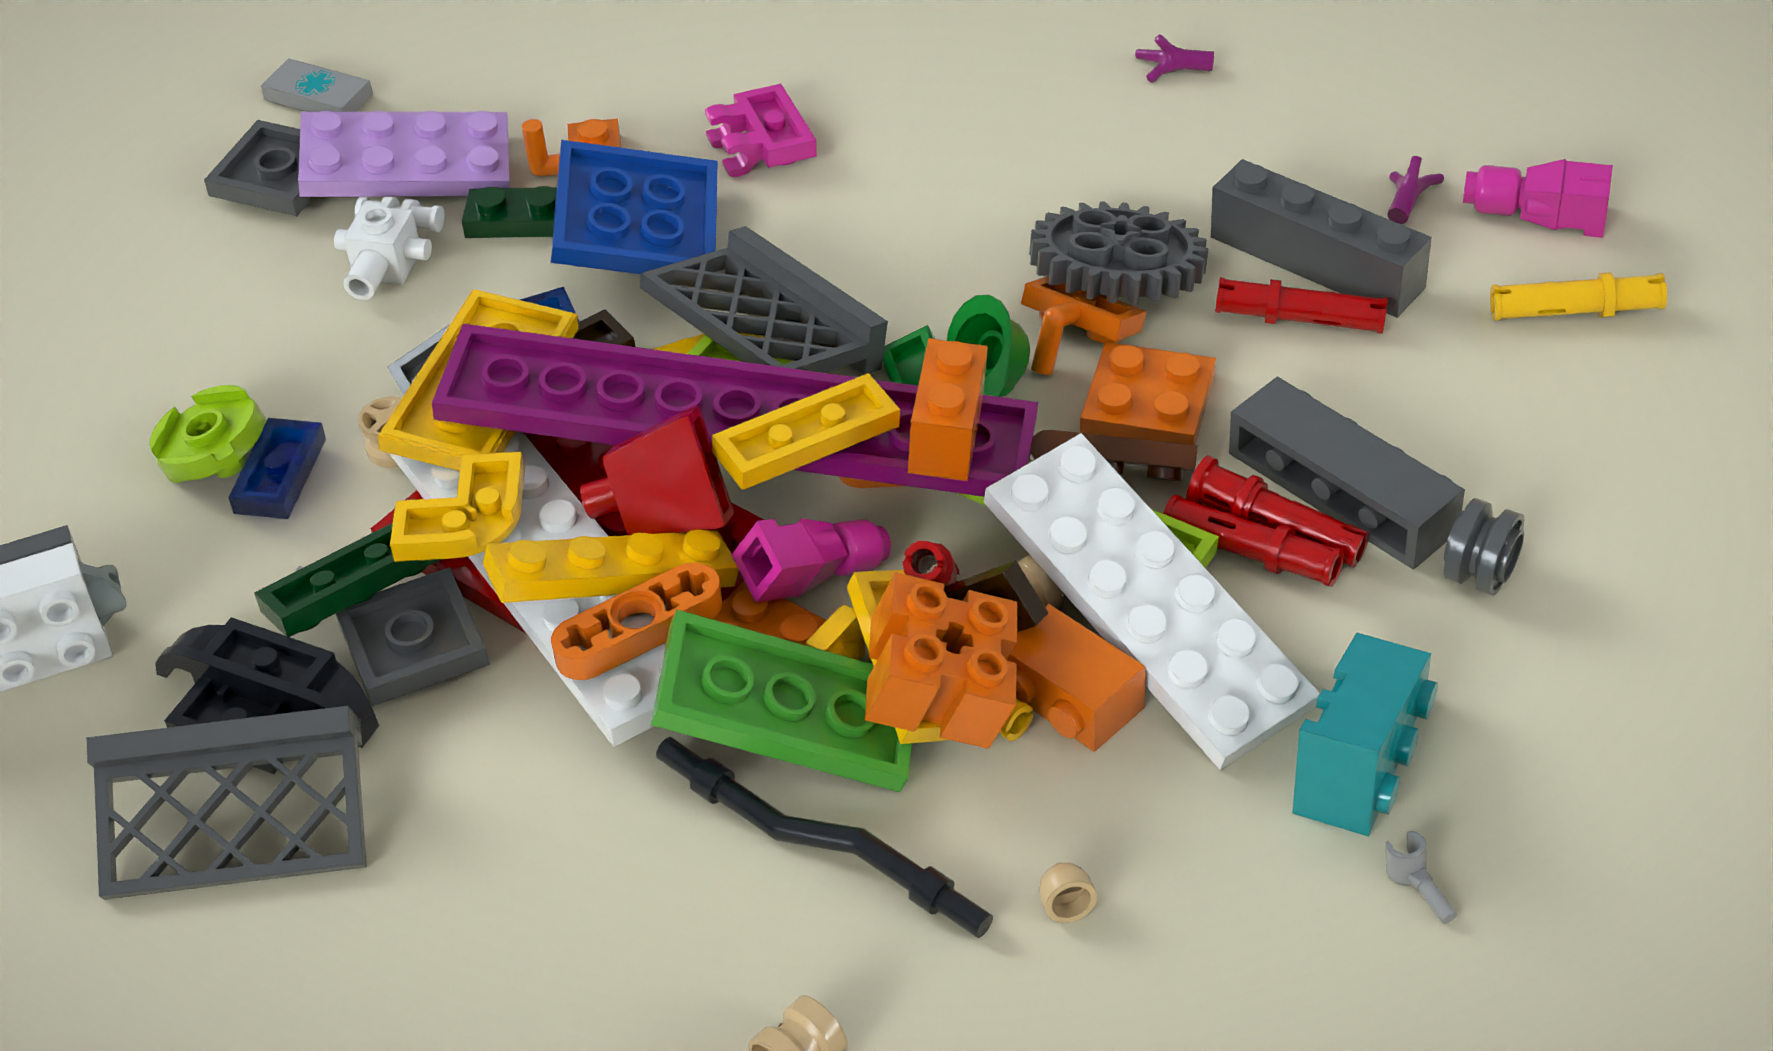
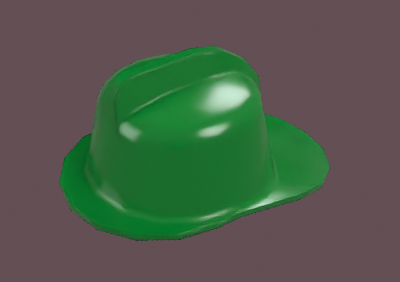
[947,294,1030,397]

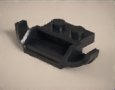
[155,617,379,774]

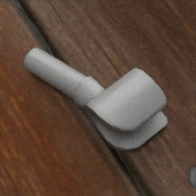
[1386,831,1457,924]

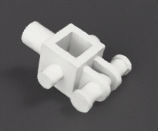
[334,196,445,300]

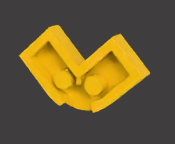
[390,452,525,562]

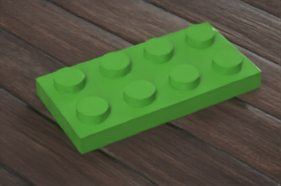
[651,609,912,792]

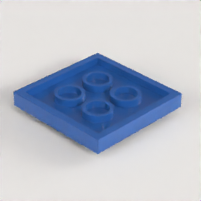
[551,140,718,274]

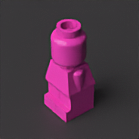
[1463,159,1613,238]
[731,518,891,603]

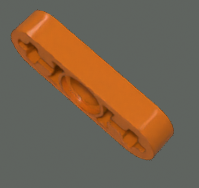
[551,563,722,680]

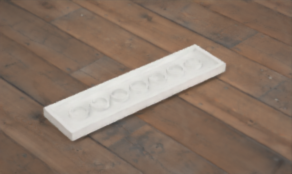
[390,432,667,747]

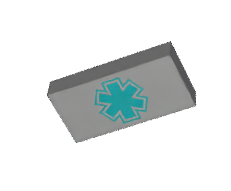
[261,58,373,112]

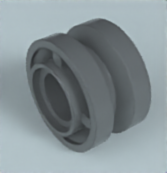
[1444,498,1525,596]

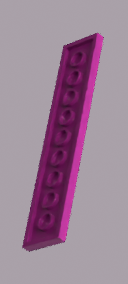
[432,324,1038,497]

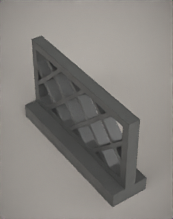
[640,226,888,375]
[86,706,367,900]

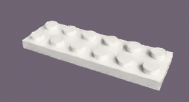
[983,433,1320,770]

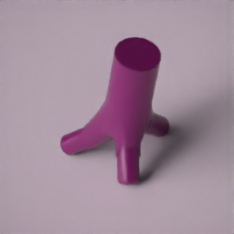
[1135,34,1214,83]
[1387,156,1444,224]

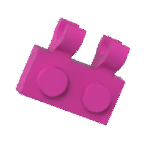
[705,83,817,177]

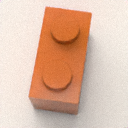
[908,338,988,481]
[1007,604,1145,752]

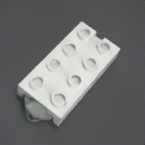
[0,525,126,692]

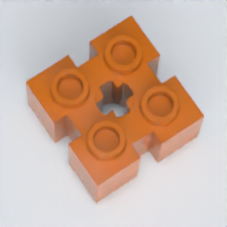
[865,572,1017,749]

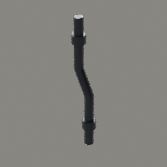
[656,737,993,938]

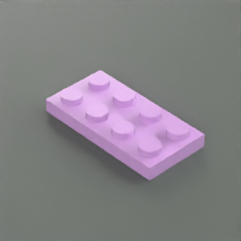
[298,111,510,197]

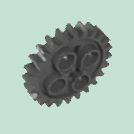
[1029,201,1209,304]

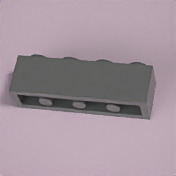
[1211,159,1432,318]
[1229,376,1465,570]

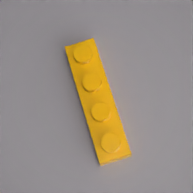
[482,529,739,603]

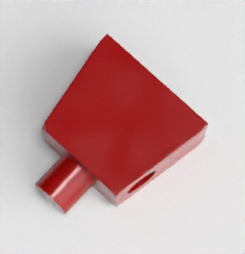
[580,405,735,535]

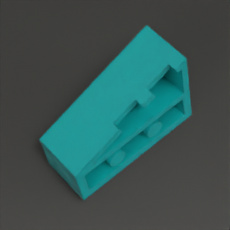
[1292,632,1438,837]

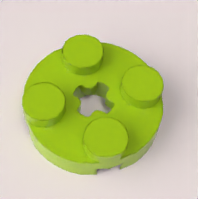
[149,385,267,483]

